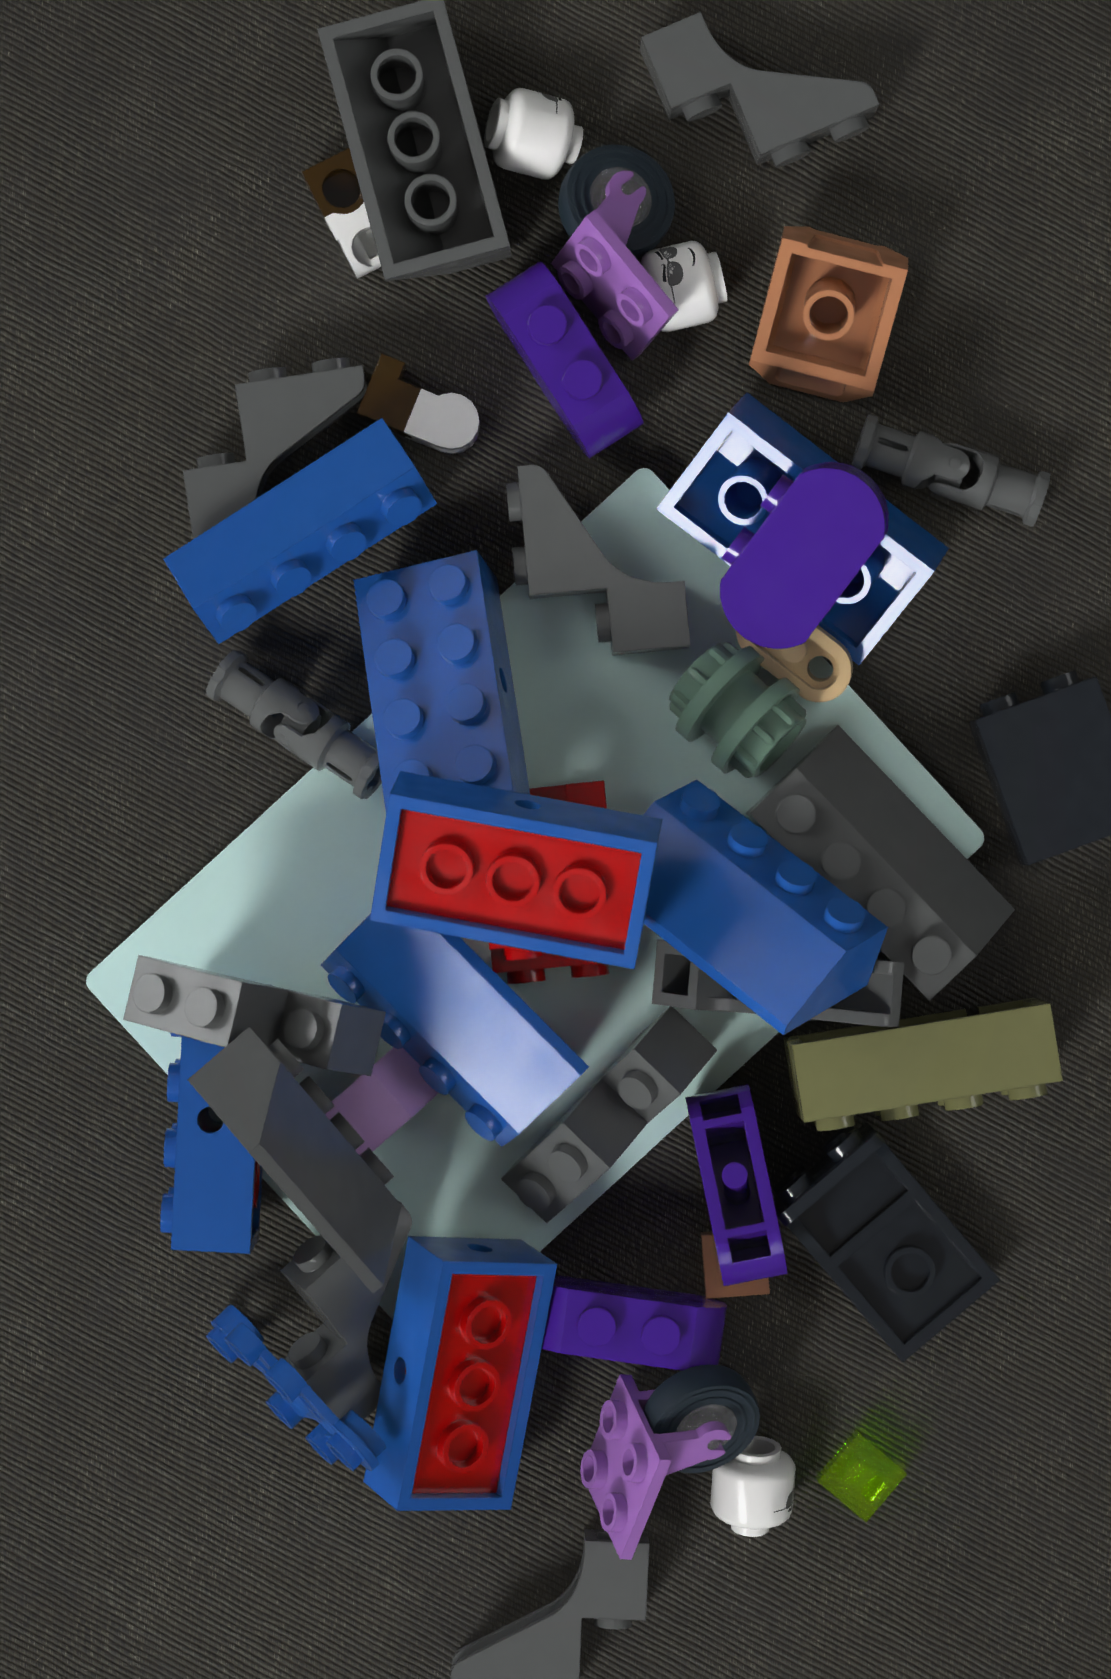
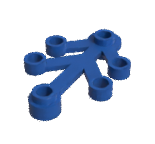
[206,1304,386,1471]

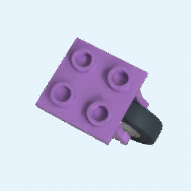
[551,145,679,361]
[580,1365,760,1560]

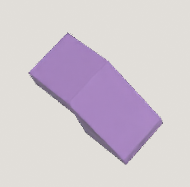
[325,1047,438,1155]

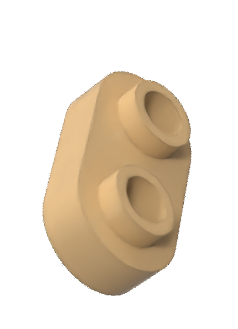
[736,625,853,702]

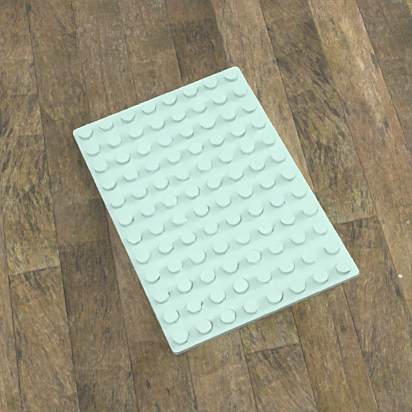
[86,468,984,1319]

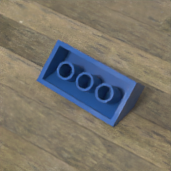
[657,392,949,665]
[163,418,437,644]
[643,780,888,1035]
[321,913,589,1147]

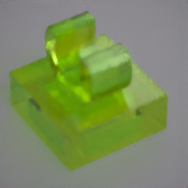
[816,1429,907,1522]

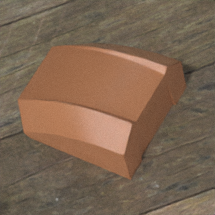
[749,226,908,402]

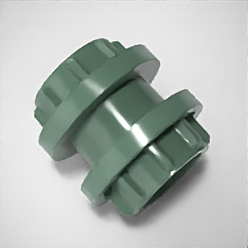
[669,642,806,778]

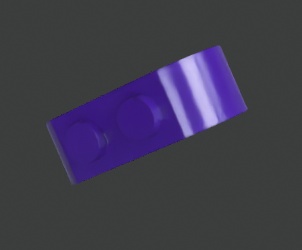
[485,261,644,459]
[720,462,889,649]
[685,1084,788,1286]
[541,1276,727,1371]

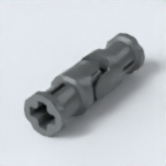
[851,414,1051,527]
[206,650,382,799]

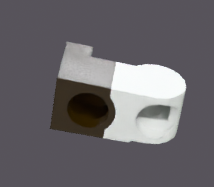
[302,148,381,279]
[357,353,480,454]

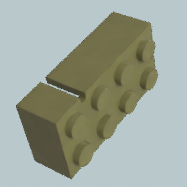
[783,998,1063,1131]

